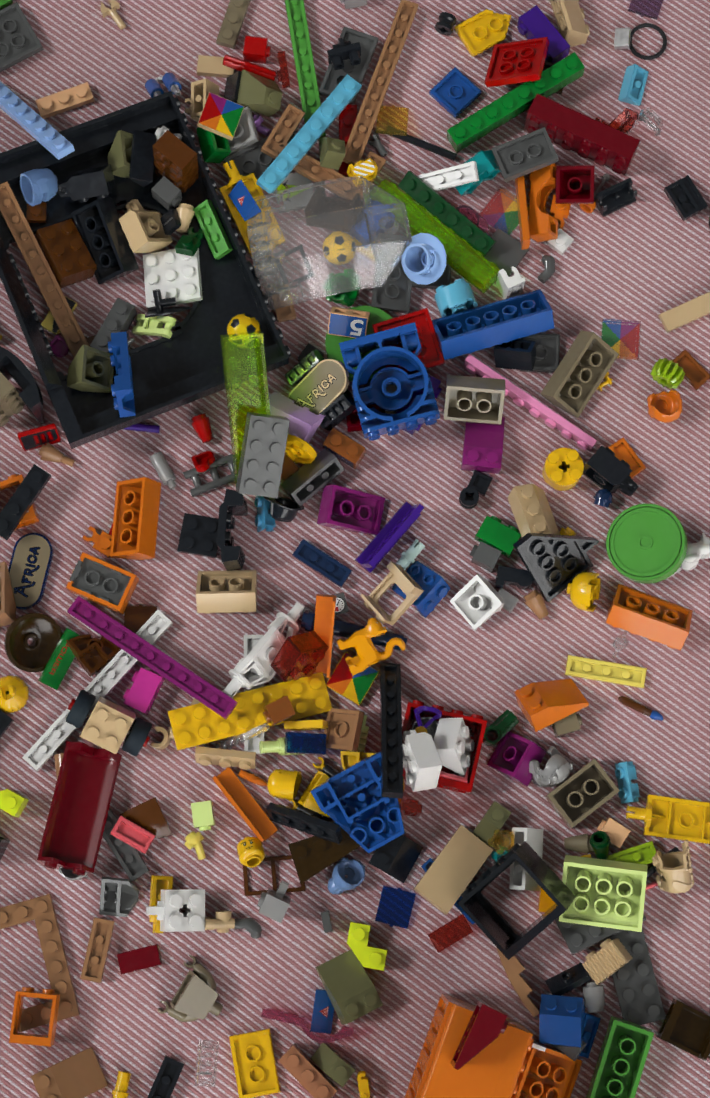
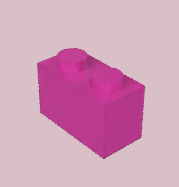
[123,667,165,715]

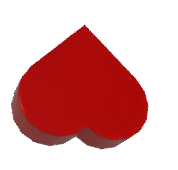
[191,451,215,472]

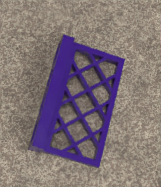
[355,501,424,573]

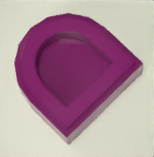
[49,334,69,358]

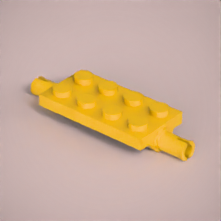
[219,160,286,268]
[626,794,710,844]

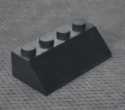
[71,197,139,285]

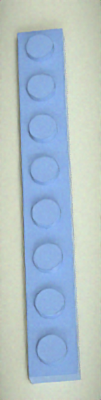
[0,81,75,160]

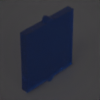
[375,885,416,929]

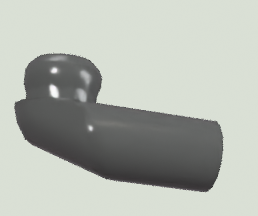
[537,255,555,284]

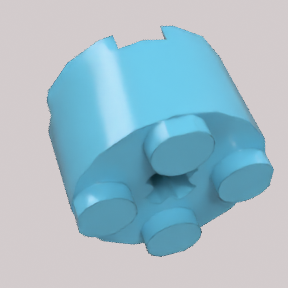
[434,278,478,317]

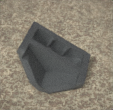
[99,876,139,917]

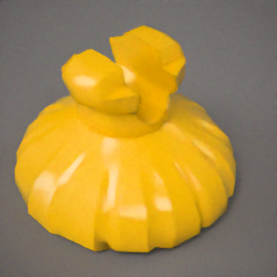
[0,675,29,713]

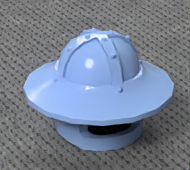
[401,233,447,285]

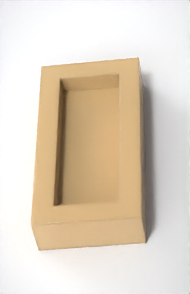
[197,55,235,78]

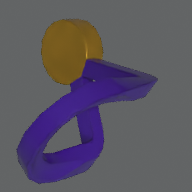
[414,706,442,733]

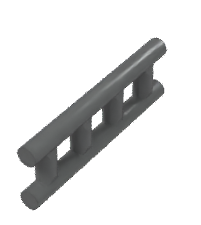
[183,451,241,497]

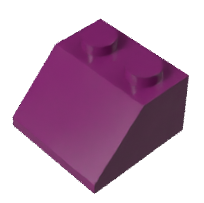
[487,732,546,786]

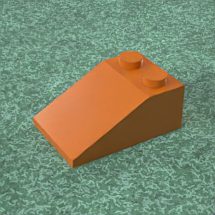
[514,679,589,732]

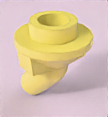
[184,831,206,860]

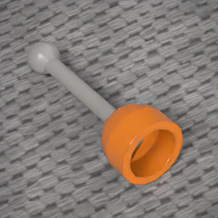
[579,173,610,213]

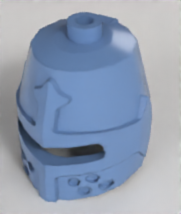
[20,168,58,206]

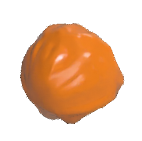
[646,389,682,423]

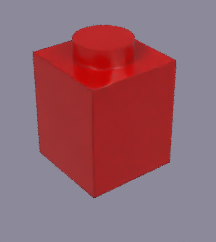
[243,36,271,64]

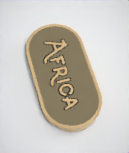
[288,359,349,415]

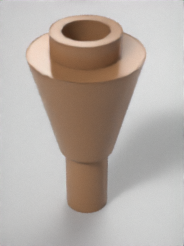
[38,442,75,467]

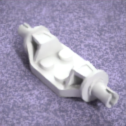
[222,602,306,699]

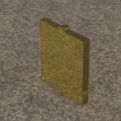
[376,105,409,136]

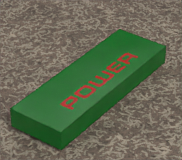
[38,628,80,690]

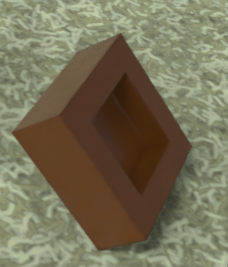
[26,202,47,223]

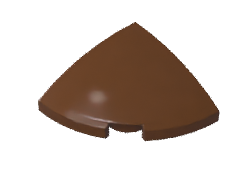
[67,634,121,677]
[120,797,173,838]

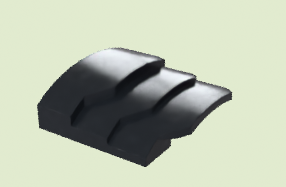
[0,346,44,425]

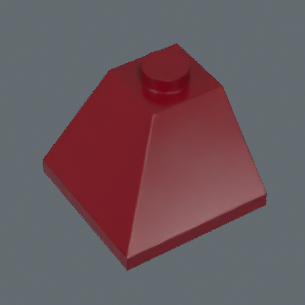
[556,165,595,204]

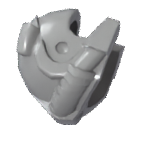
[529,746,573,788]

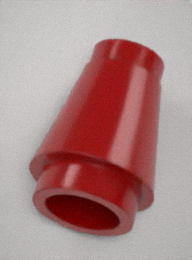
[191,413,213,443]

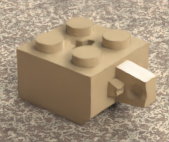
[118,199,173,253]

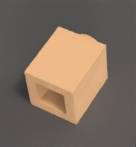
[597,818,630,849]

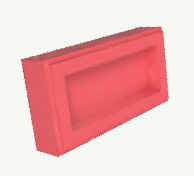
[110,816,156,854]

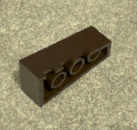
[288,827,360,884]

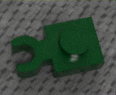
[175,227,204,256]

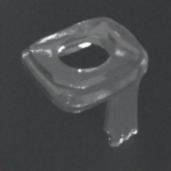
[624,108,663,136]

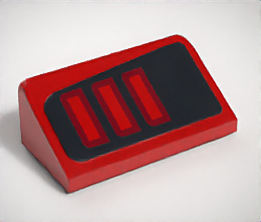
[17,423,61,451]

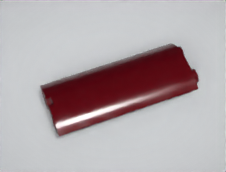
[37,741,122,876]

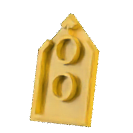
[455,9,511,57]

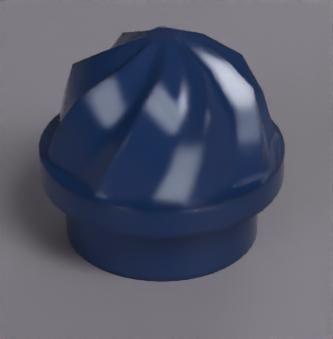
[593,489,613,508]

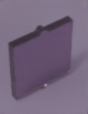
[628,0,663,20]

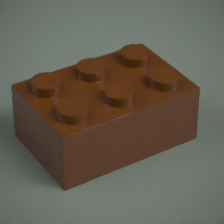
[152,130,199,193]
[35,219,97,288]

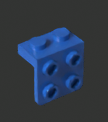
[392,561,451,618]

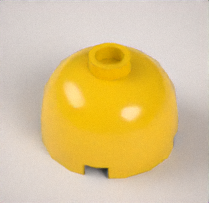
[567,572,601,612]

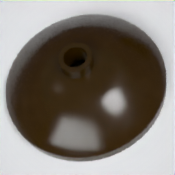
[4,613,63,672]

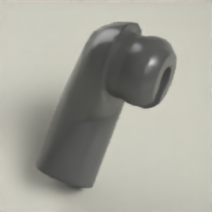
[234,918,262,939]

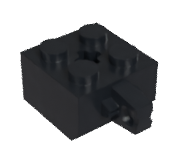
[58,164,116,203]
[583,446,639,497]

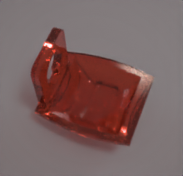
[595,108,639,133]

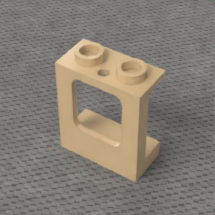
[360,561,424,626]

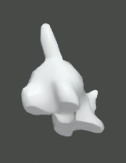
[681,533,710,570]

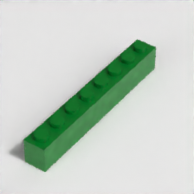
[447,52,585,153]

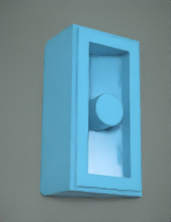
[618,64,649,106]

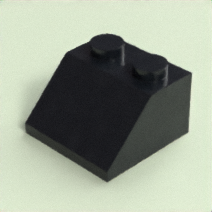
[369,835,423,883]

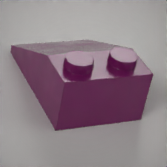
[461,417,505,474]
[317,484,385,536]

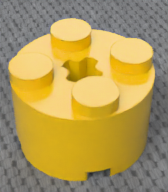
[542,448,584,491]

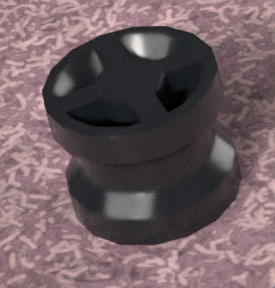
[435,12,457,35]
[459,487,479,509]

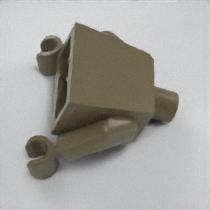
[157,955,223,1022]

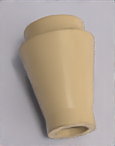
[176,203,195,233]

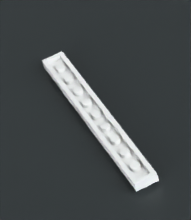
[22,610,173,771]

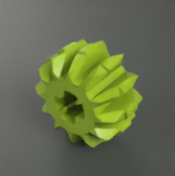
[650,358,685,389]

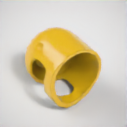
[267,769,302,801]

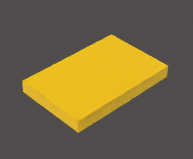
[229,1028,280,1098]

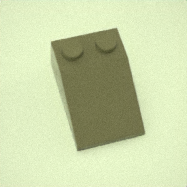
[315,950,383,1025]

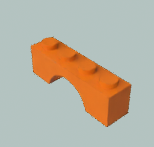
[528,163,558,242]

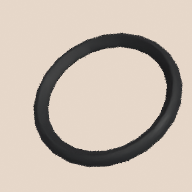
[630,23,667,60]

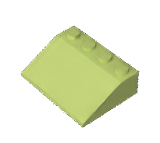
[559,855,648,932]

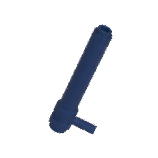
[301,611,407,650]

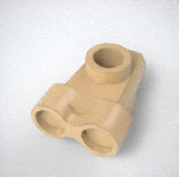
[205,910,235,933]

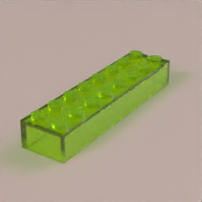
[220,331,271,491]

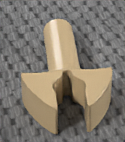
[101,0,126,30]

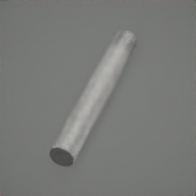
[215,723,270,749]

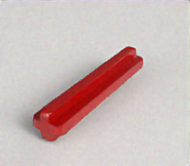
[223,55,277,81]

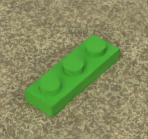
[193,200,233,259]

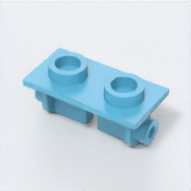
[615,761,640,804]

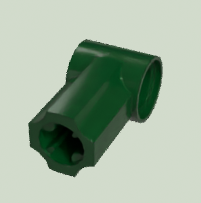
[483,709,519,746]

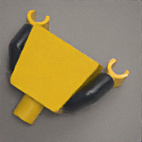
[286,757,338,819]

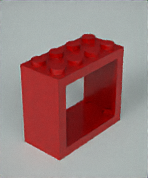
[402,700,487,795]

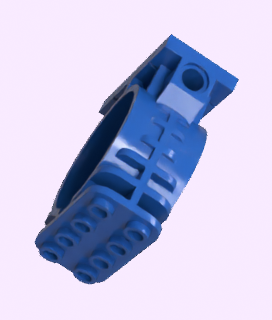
[339,322,440,441]

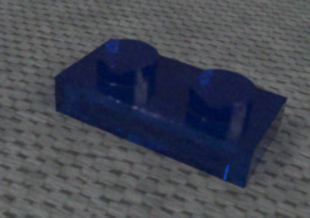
[285,732,326,755]

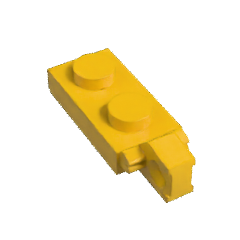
[149,875,173,933]

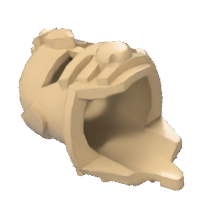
[652,840,694,894]

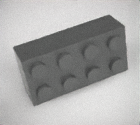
[236,412,290,498]

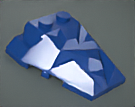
[311,752,405,853]

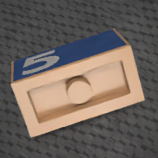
[327,307,370,338]

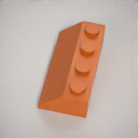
[110,477,161,560]
[606,584,693,650]

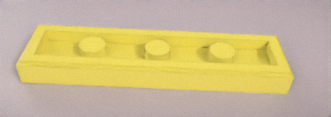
[565,655,647,688]

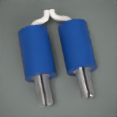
[145,72,182,98]

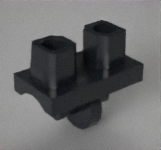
[327,37,361,70]

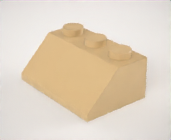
[550,0,590,47]
[507,484,560,537]
[196,570,257,614]

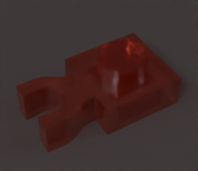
[277,51,290,88]

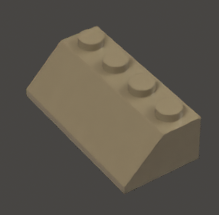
[541,330,619,418]

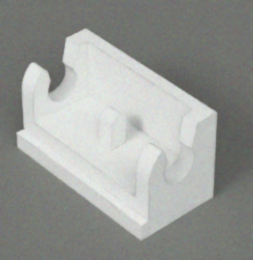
[496,266,526,299]

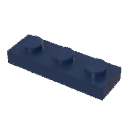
[292,539,352,588]

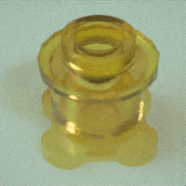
[488,829,515,854]

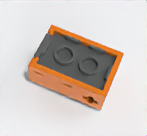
[66,552,139,615]

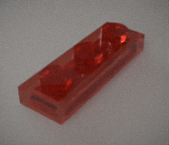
[400,799,422,817]

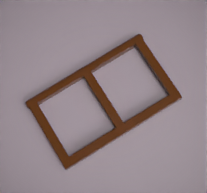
[243,855,305,896]

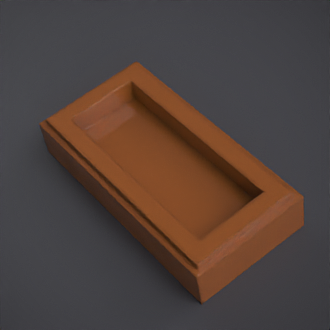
[672,350,710,391]

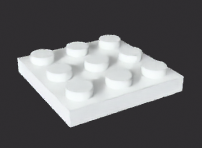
[143,248,203,310]

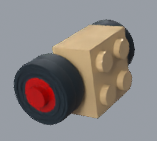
[66,690,152,756]

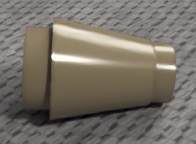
[564,834,594,854]

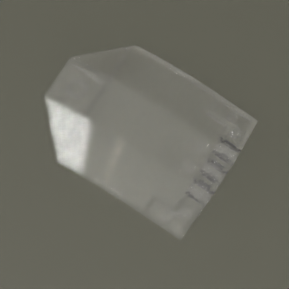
[247,176,412,310]

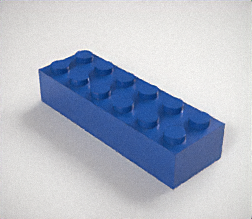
[432,289,554,360]

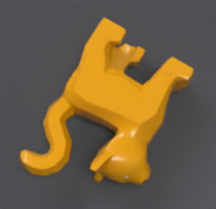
[336,617,406,676]

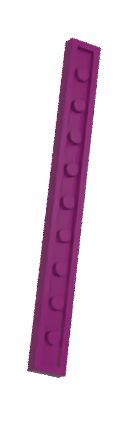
[67,596,237,719]

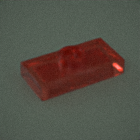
[428,914,473,953]

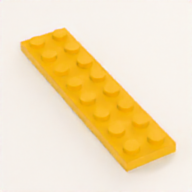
[168,672,332,751]

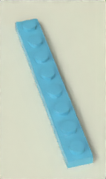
[256,74,362,195]

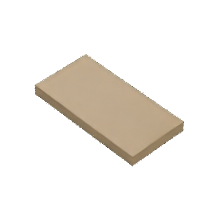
[414,825,493,915]

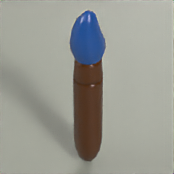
[618,696,663,721]

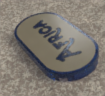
[8,533,53,610]

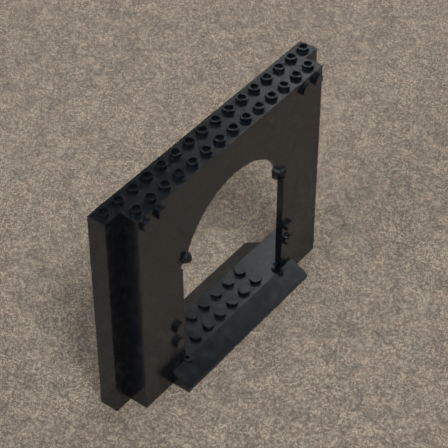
[0,91,291,449]

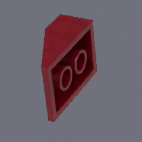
[451,1000,509,1070]

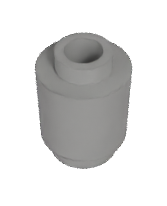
[582,981,606,1013]

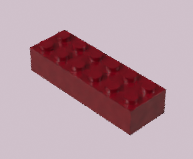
[524,94,640,175]

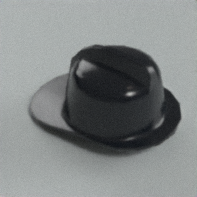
[264,497,304,522]

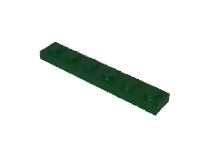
[398,171,497,256]

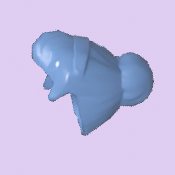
[328,857,365,895]

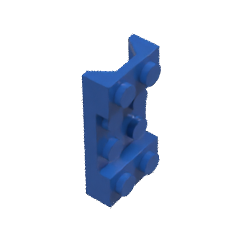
[108,332,136,418]

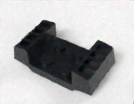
[285,349,357,431]
[217,489,248,571]

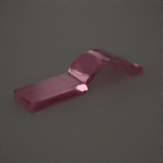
[261,1007,354,1043]

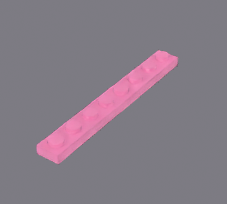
[464,354,597,451]

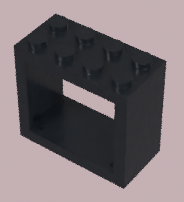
[458,841,576,960]

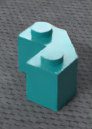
[455,150,500,195]

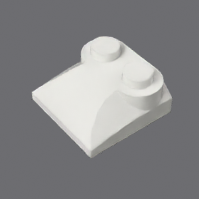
[450,574,505,630]

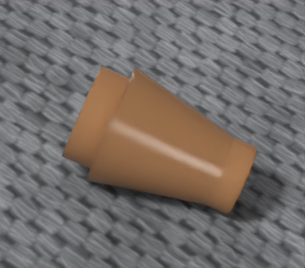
[523,589,549,620]

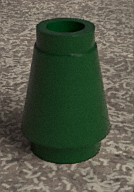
[590,831,610,860]

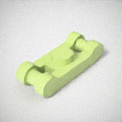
[132,314,177,339]

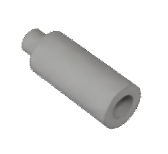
[149,452,177,490]

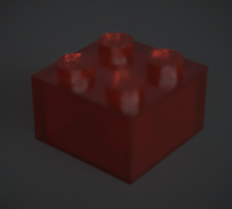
[270,631,329,682]

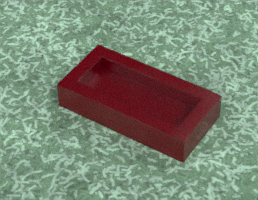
[117,944,162,974]

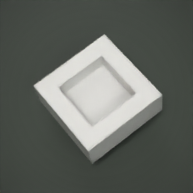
[547,228,574,256]

